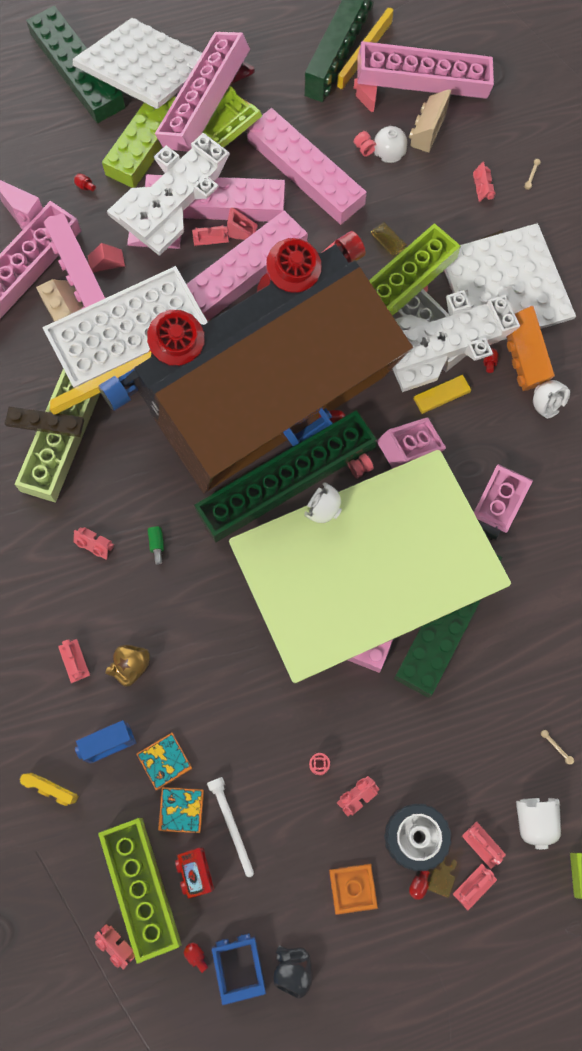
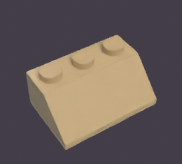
[409,90,451,153]
[36,279,84,322]

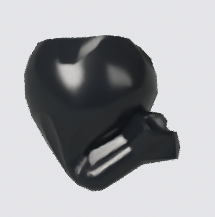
[273,946,312,999]

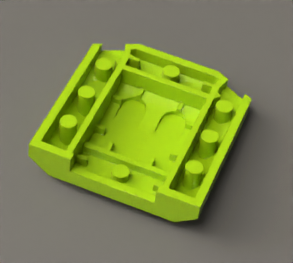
[202,86,262,148]

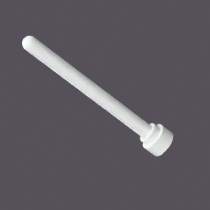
[207,777,254,877]

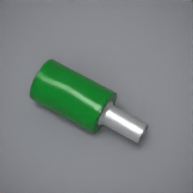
[147,526,164,564]

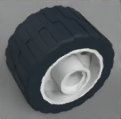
[384,804,452,871]

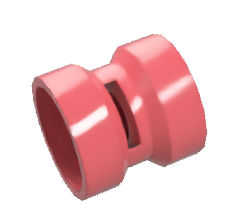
[354,131,376,156]
[348,453,374,479]
[309,753,330,775]

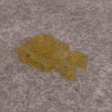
[428,857,457,898]

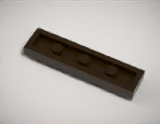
[4,406,84,437]

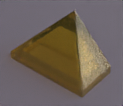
[371,222,407,256]

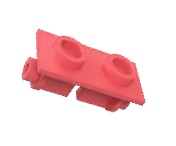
[473,162,495,202]
[192,225,229,246]
[74,527,114,560]
[58,639,90,683]
[337,776,380,816]
[462,822,506,869]
[453,864,497,910]
[94,924,135,970]

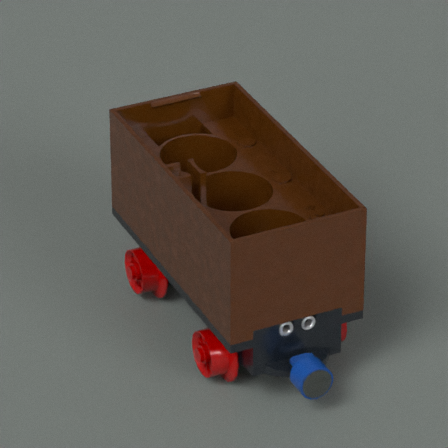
[98,231,414,494]

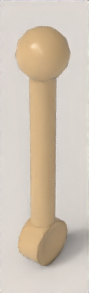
[524,159,541,189]
[541,730,574,765]

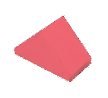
[227,207,258,240]
[87,243,125,272]

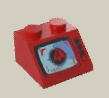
[175,847,215,898]

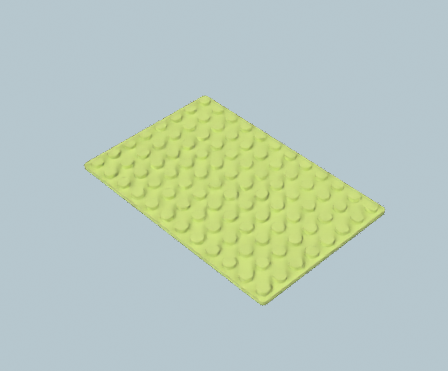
[229,450,511,683]

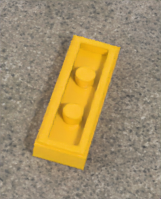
[414,375,471,414]

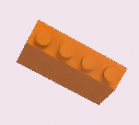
[507,306,555,391]

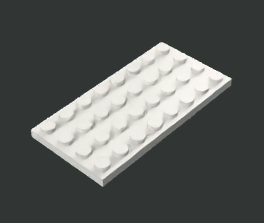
[43,266,207,388]

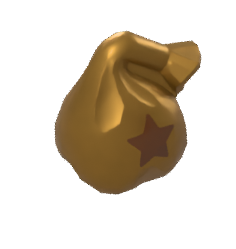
[105,645,150,687]

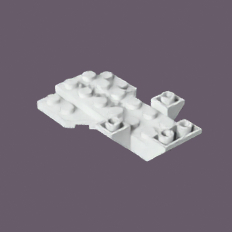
[107,133,229,256]
[393,290,520,392]

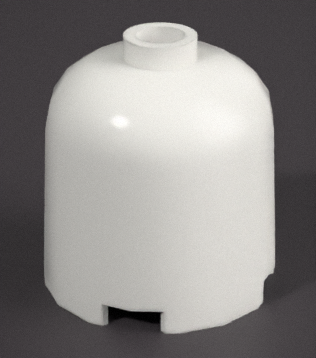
[516,798,561,849]

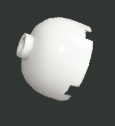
[374,126,407,163]
[533,380,570,419]
[304,483,342,523]

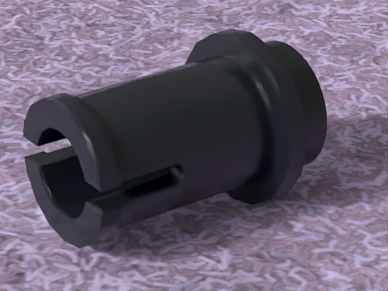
[479,520,501,540]

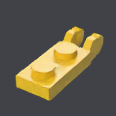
[19,773,79,806]

